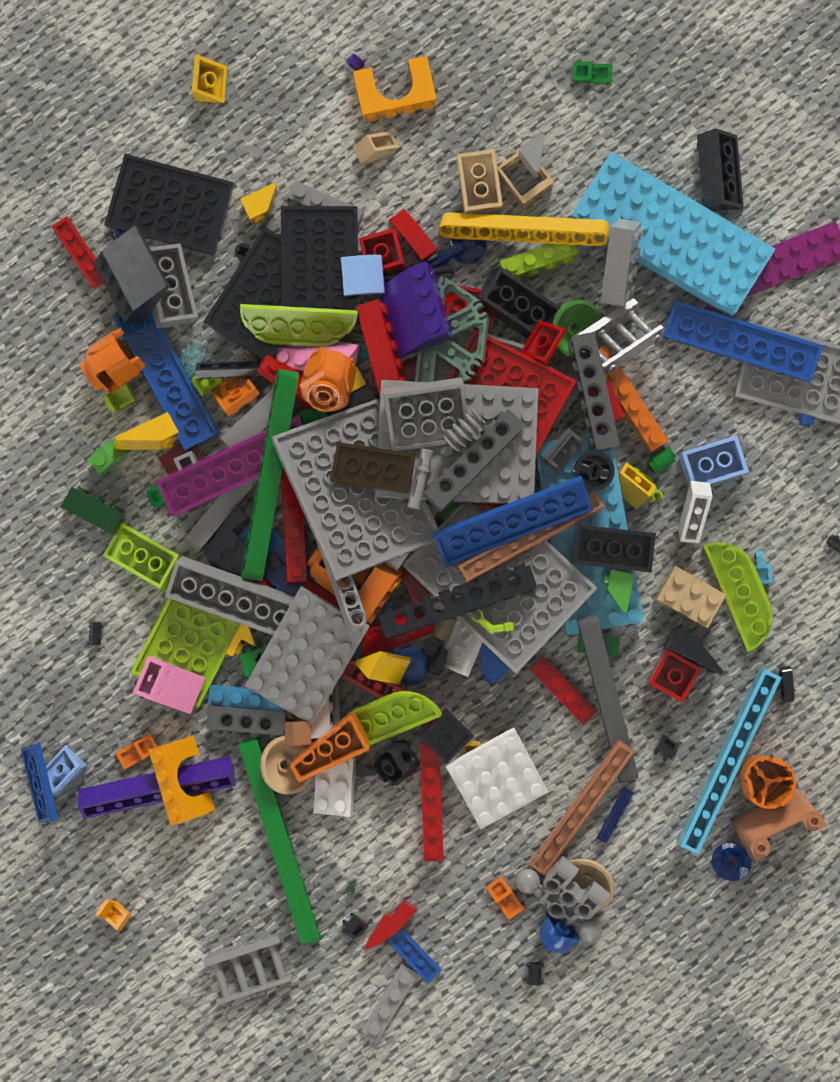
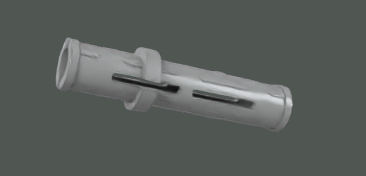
[407,449,434,510]

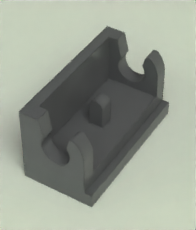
[542,428,583,473]

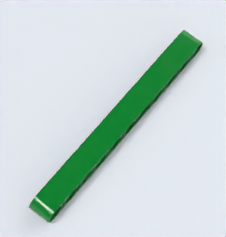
[241,369,299,582]
[239,737,321,946]

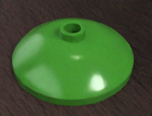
[553,300,602,357]

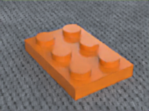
[211,376,260,417]

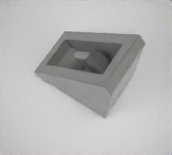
[518,134,545,178]

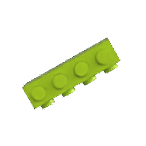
[499,244,578,280]

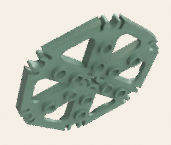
[387,277,489,383]

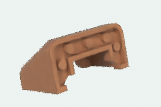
[732,789,827,861]

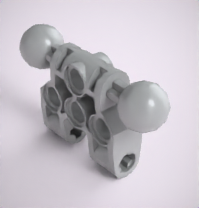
[516,856,610,943]

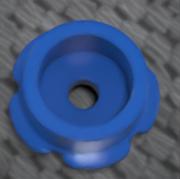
[796,413,815,428]

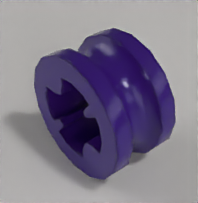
[346,53,365,71]

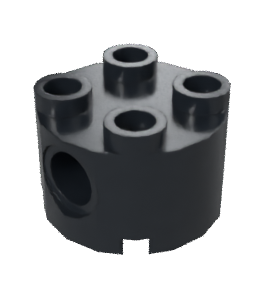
[573,451,615,491]
[373,740,420,786]

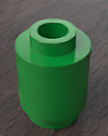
[646,447,676,474]

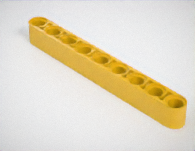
[439,213,610,246]

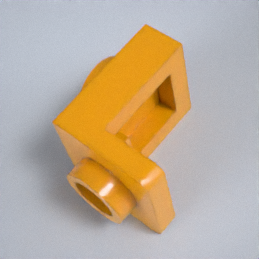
[96,899,132,931]

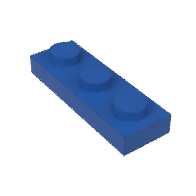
[387,927,442,984]

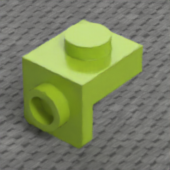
[191,376,223,396]
[103,383,138,413]

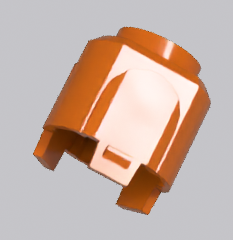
[79,327,146,393]
[300,346,356,412]
[306,547,372,603]
[739,754,796,809]

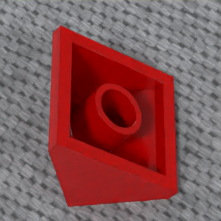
[521,320,567,365]

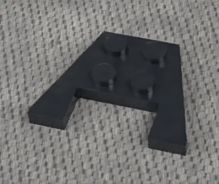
[204,504,284,577]

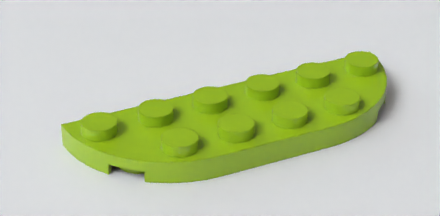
[240,304,358,347]
[703,542,773,652]
[347,691,442,745]

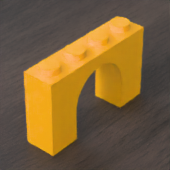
[353,56,437,122]
[148,735,216,826]

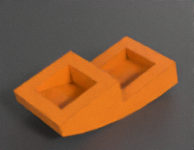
[115,733,157,770]
[486,876,525,920]

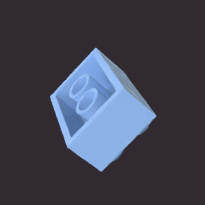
[678,435,749,488]

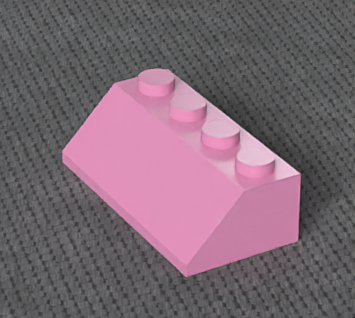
[275,342,360,373]

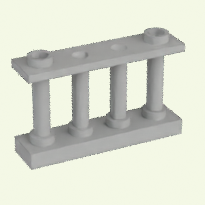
[577,298,663,376]
[203,932,294,1006]

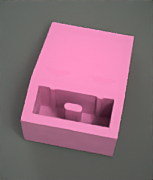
[133,656,206,714]

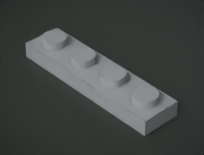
[287,180,364,224]
[361,963,418,1042]

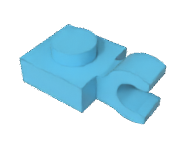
[755,550,773,584]

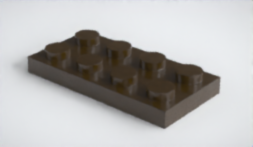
[330,442,416,494]

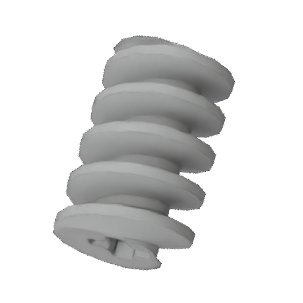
[443,408,486,452]

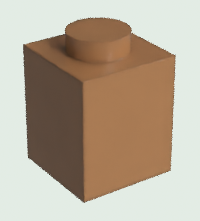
[284,721,311,749]

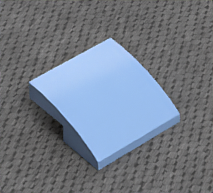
[341,255,385,297]

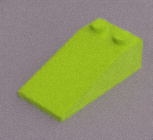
[103,522,181,592]

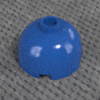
[397,647,430,685]
[539,914,579,953]

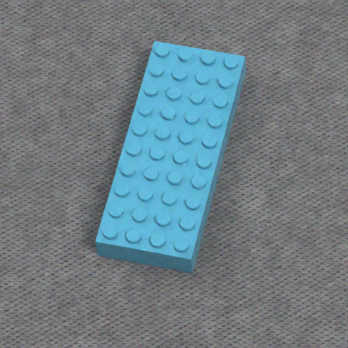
[571,152,775,318]
[535,431,644,635]

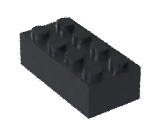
[476,266,561,339]
[570,524,656,573]

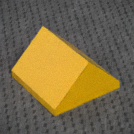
[192,55,227,103]
[355,651,411,685]

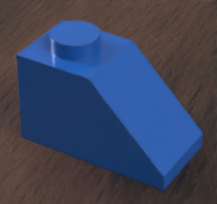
[480,642,510,684]

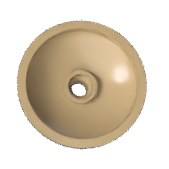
[260,736,313,794]
[569,859,615,911]

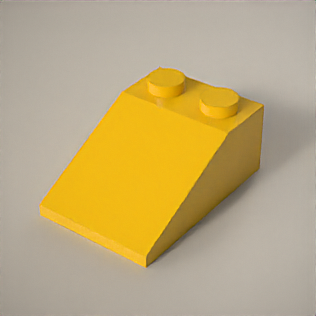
[114,412,179,450]

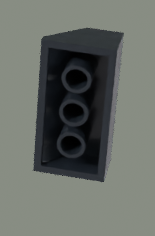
[697,128,744,211]

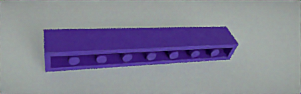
[78,756,236,819]

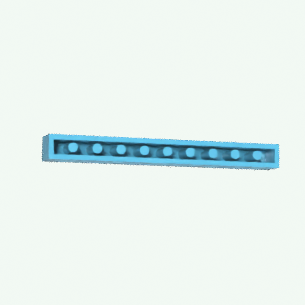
[677,669,782,855]

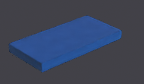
[21,743,59,823]

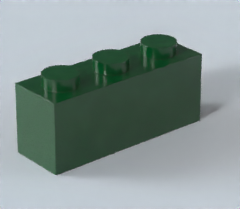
[61,486,125,535]

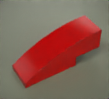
[389,209,437,263]
[365,899,416,949]

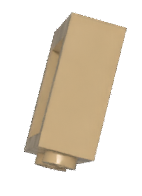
[497,148,554,209]

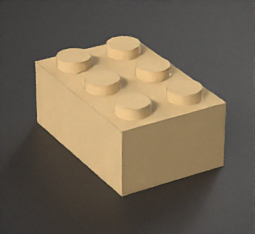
[654,566,726,629]

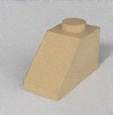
[353,131,399,164]

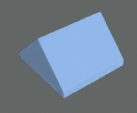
[46,745,87,796]

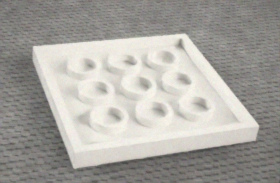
[445,727,548,829]

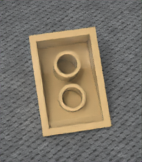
[457,149,503,214]

